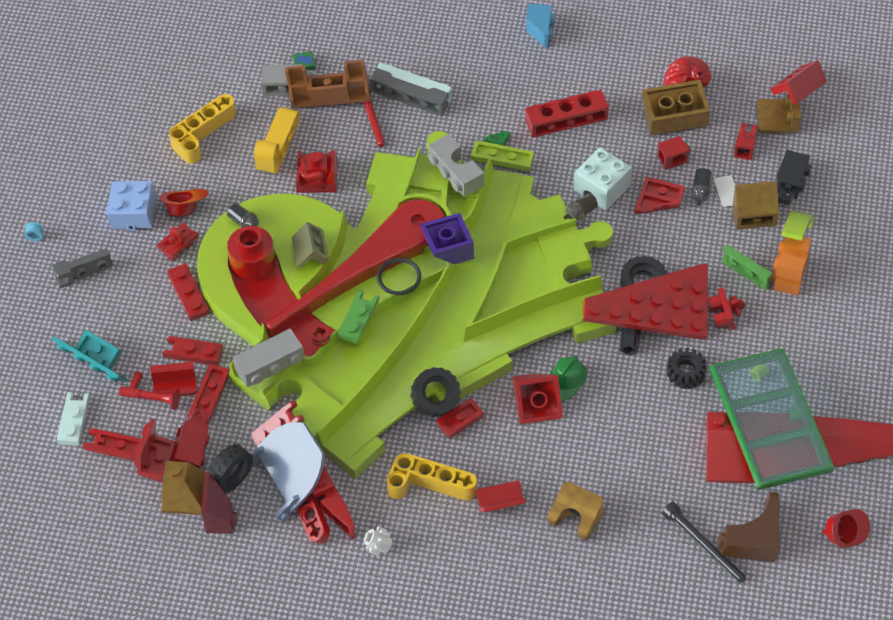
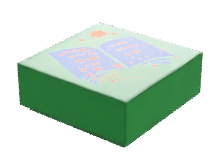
[293,51,316,71]

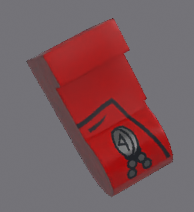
[734,122,757,161]

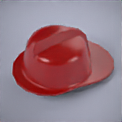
[159,189,209,217]
[821,509,870,548]

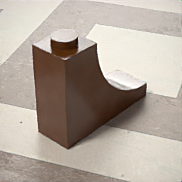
[718,492,780,563]

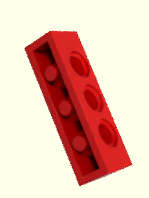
[525,89,609,138]

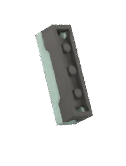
[370,62,452,116]

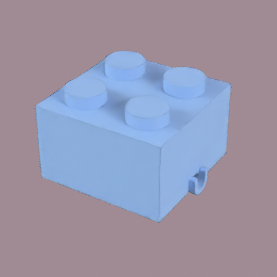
[106,181,157,231]

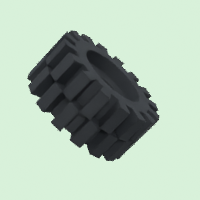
[667,348,707,389]

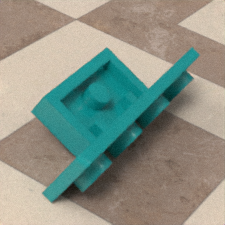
[52,330,128,383]

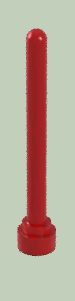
[363,99,385,147]

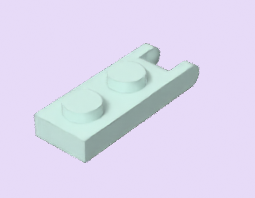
[57,392,90,446]

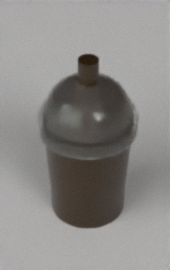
[563,194,598,221]

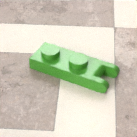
[722,245,772,291]
[337,290,380,344]

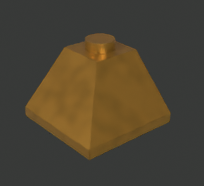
[161,461,205,516]

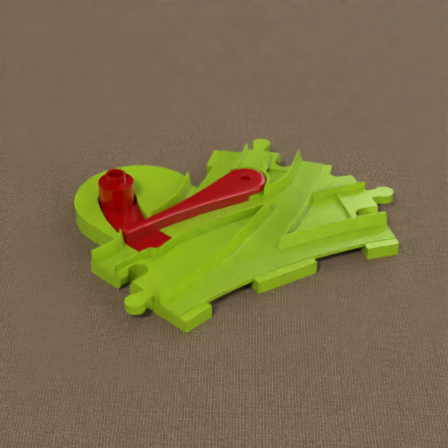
[197,131,617,479]

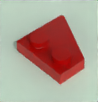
[635,176,685,214]

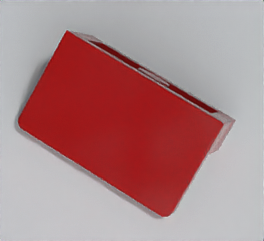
[150,362,197,396]
[475,480,526,513]

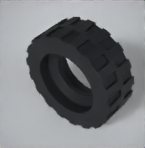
[620,256,667,287]
[410,367,461,417]
[208,443,254,493]

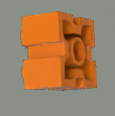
[771,237,812,296]

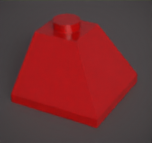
[512,374,563,424]

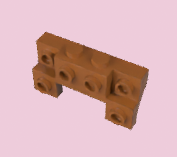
[285,59,371,109]

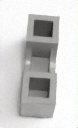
[428,134,485,197]

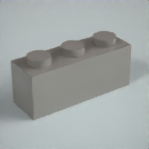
[233,329,304,388]

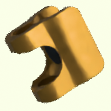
[547,482,605,541]

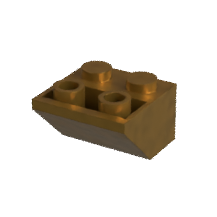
[732,181,779,230]

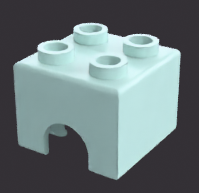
[574,147,632,210]

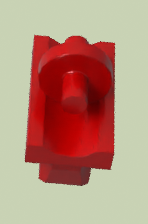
[157,222,198,261]
[708,287,745,330]

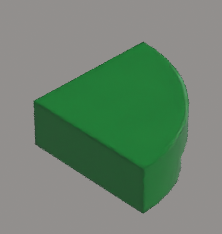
[484,131,511,146]

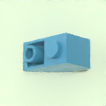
[526,4,555,47]

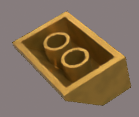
[642,80,711,136]

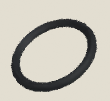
[377,258,422,295]

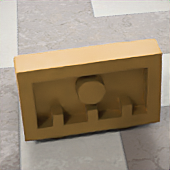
[757,94,801,133]

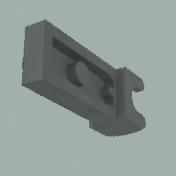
[52,248,113,288]

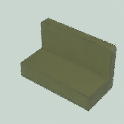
[292,222,329,267]

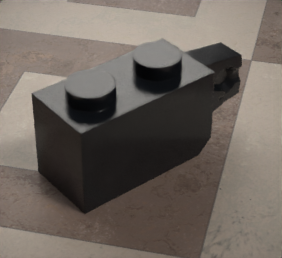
[776,150,812,205]

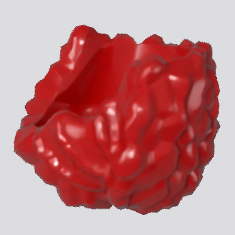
[663,56,712,88]

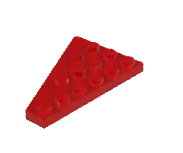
[582,263,708,340]

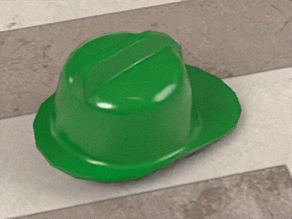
[550,355,588,401]

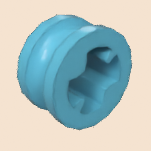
[24,222,44,241]

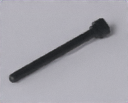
[662,501,746,582]

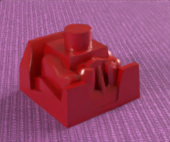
[296,150,338,193]

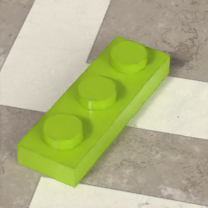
[471,140,534,172]

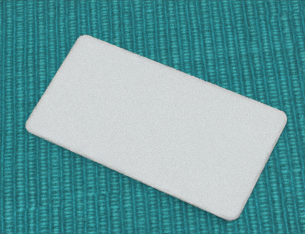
[714,175,735,207]

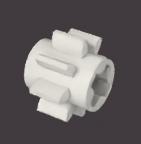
[364,526,392,556]

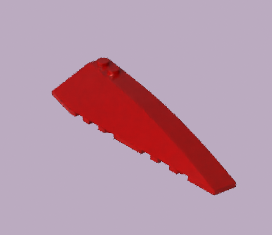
[705,412,893,483]

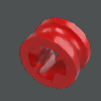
[310,325,330,347]

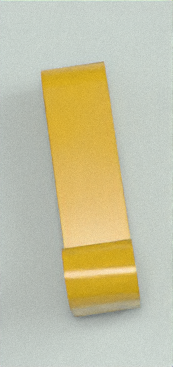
[169,94,236,164]
[254,107,300,174]
[387,453,477,501]

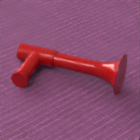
[119,371,180,411]

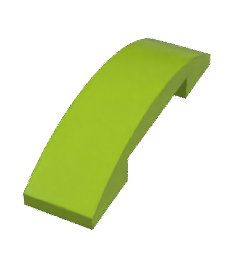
[781,210,815,241]

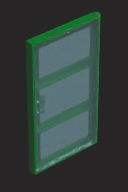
[709,348,834,490]

